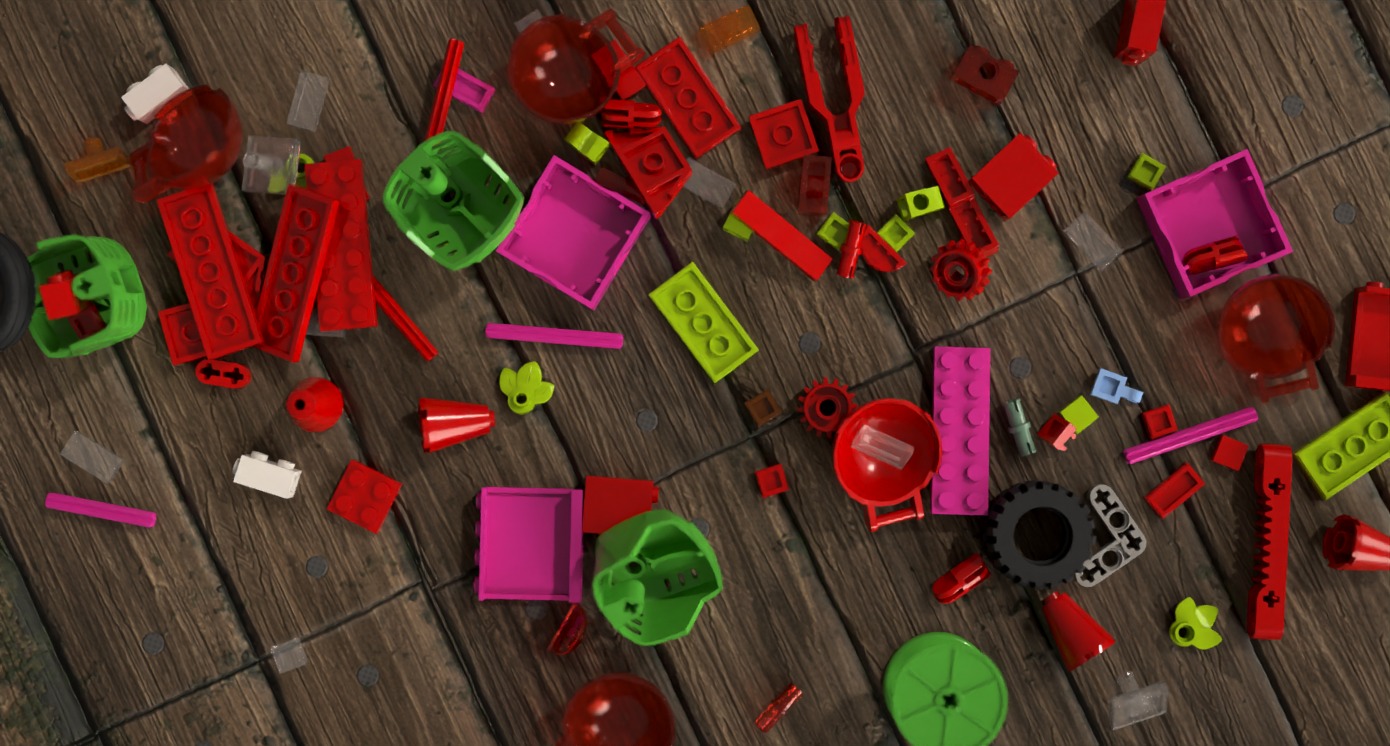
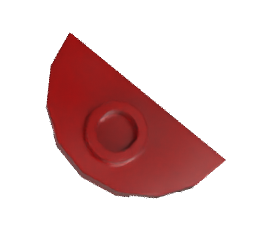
[860,224,908,272]

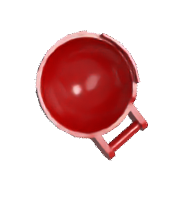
[832,398,942,533]

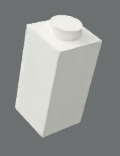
[121,64,191,124]
[232,451,301,499]

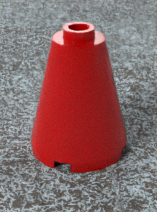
[287,377,344,432]
[418,397,495,454]
[1322,514,1390,571]
[1042,591,1115,672]

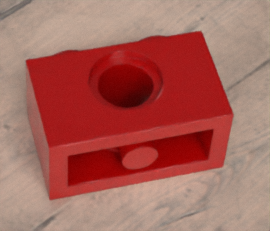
[39,270,92,320]

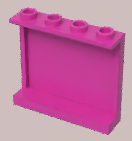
[474,487,584,603]

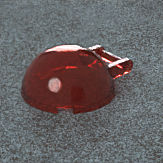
[507,9,645,125]
[129,85,243,203]
[1217,274,1336,403]
[555,672,676,746]

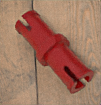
[836,220,866,278]

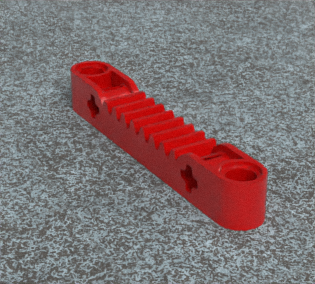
[1247,443,1292,640]

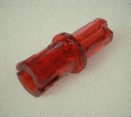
[595,168,645,206]
[755,682,804,733]

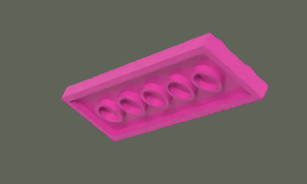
[930,346,990,516]

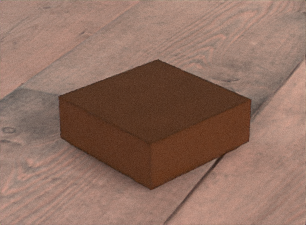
[744,389,782,427]

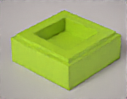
[1126,153,1166,191]
[816,212,849,251]
[877,214,915,252]
[1058,395,1099,434]

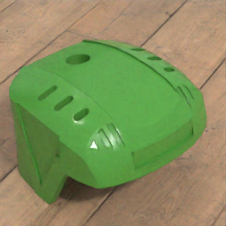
[383,131,524,271]
[28,235,147,358]
[593,509,723,646]

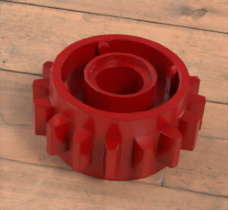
[929,239,992,301]
[796,377,858,438]

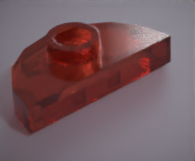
[546,603,587,656]

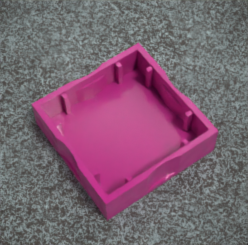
[1136,149,1293,299]
[496,155,651,311]

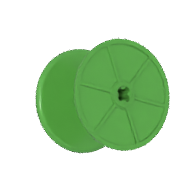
[883,632,1008,746]

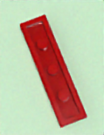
[730,190,832,281]

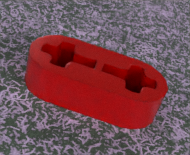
[195,359,251,388]

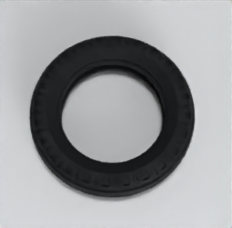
[0,232,36,353]

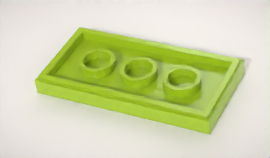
[648,262,759,383]
[1292,392,1390,500]

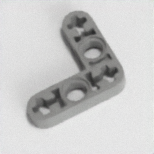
[1073,484,1146,587]

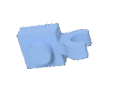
[1089,368,1143,404]

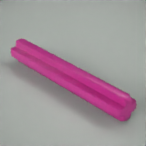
[45,493,157,527]

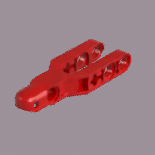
[793,15,865,183]

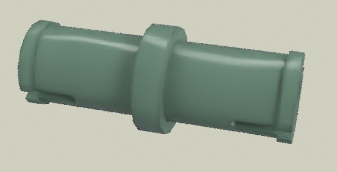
[1002,398,1037,457]

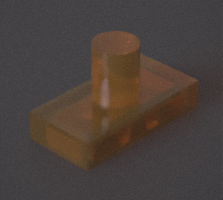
[699,4,761,55]
[64,138,131,183]

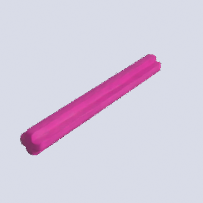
[485,323,623,349]
[1123,407,1258,464]

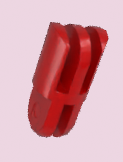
[601,99,662,129]
[1183,235,1248,274]
[932,553,991,604]

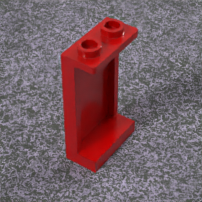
[1345,282,1390,391]

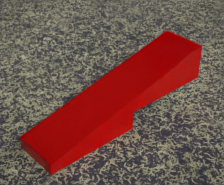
[925,147,999,257]

